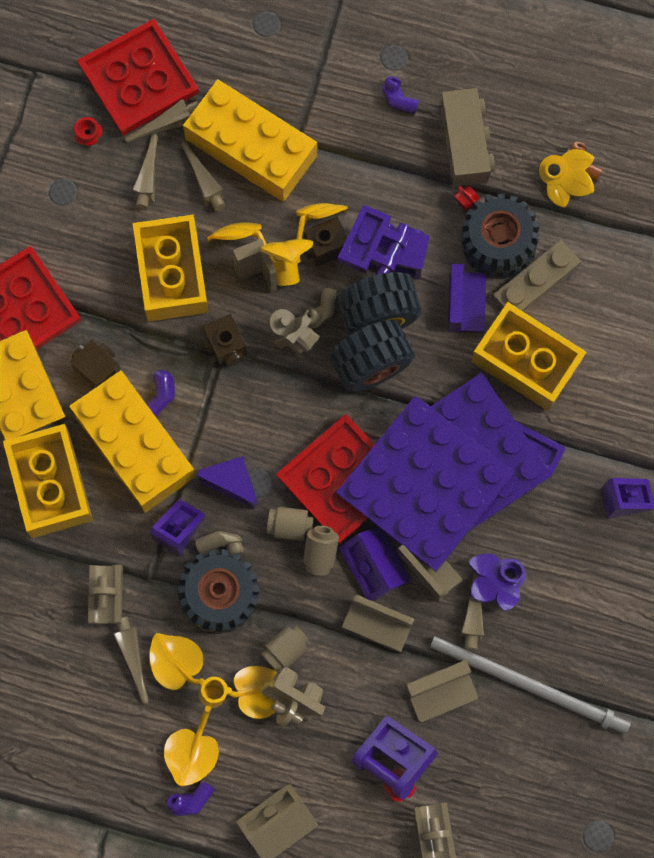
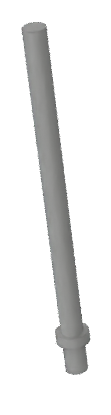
[430,636,631,735]

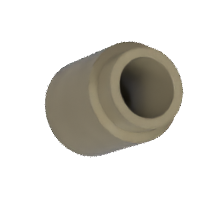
[267,507,314,542]
[303,525,339,575]
[261,625,309,672]

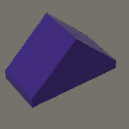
[197,456,257,509]
[600,478,654,519]
[150,499,206,556]

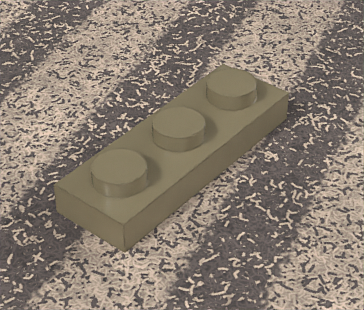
[492,239,582,311]

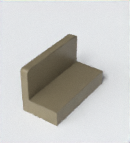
[233,239,277,293]
[397,545,463,601]
[342,594,415,653]
[405,660,478,723]
[236,783,318,858]

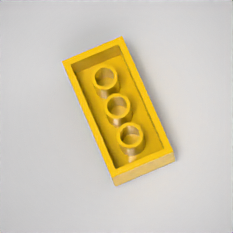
[183,79,317,202]
[70,370,196,513]

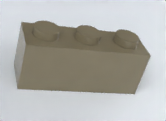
[440,88,495,187]

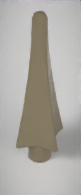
[124,99,199,143]
[132,133,158,210]
[182,142,225,211]
[460,572,484,651]
[113,617,149,704]

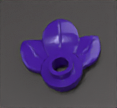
[468,553,526,611]

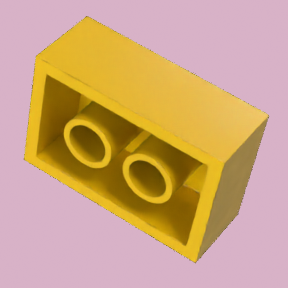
[133,214,209,322]
[471,302,586,412]
[0,330,66,440]
[3,424,93,538]

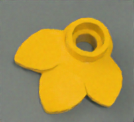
[539,149,594,208]

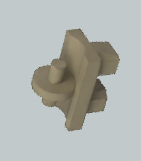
[268,309,320,355]
[88,565,123,624]
[260,667,325,727]
[414,802,456,858]

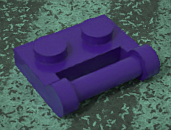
[352,715,438,800]

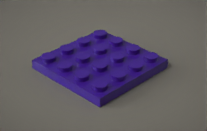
[431,373,553,533]
[336,395,515,572]

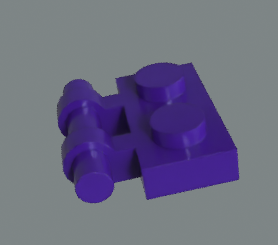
[338,204,411,275]

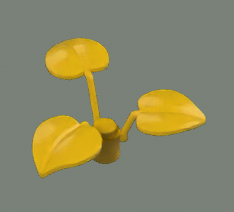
[207,203,348,286]
[150,633,277,786]

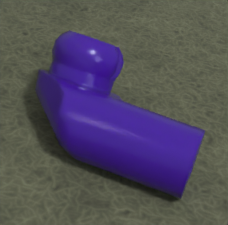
[382,76,419,115]
[147,370,175,417]
[167,780,215,816]

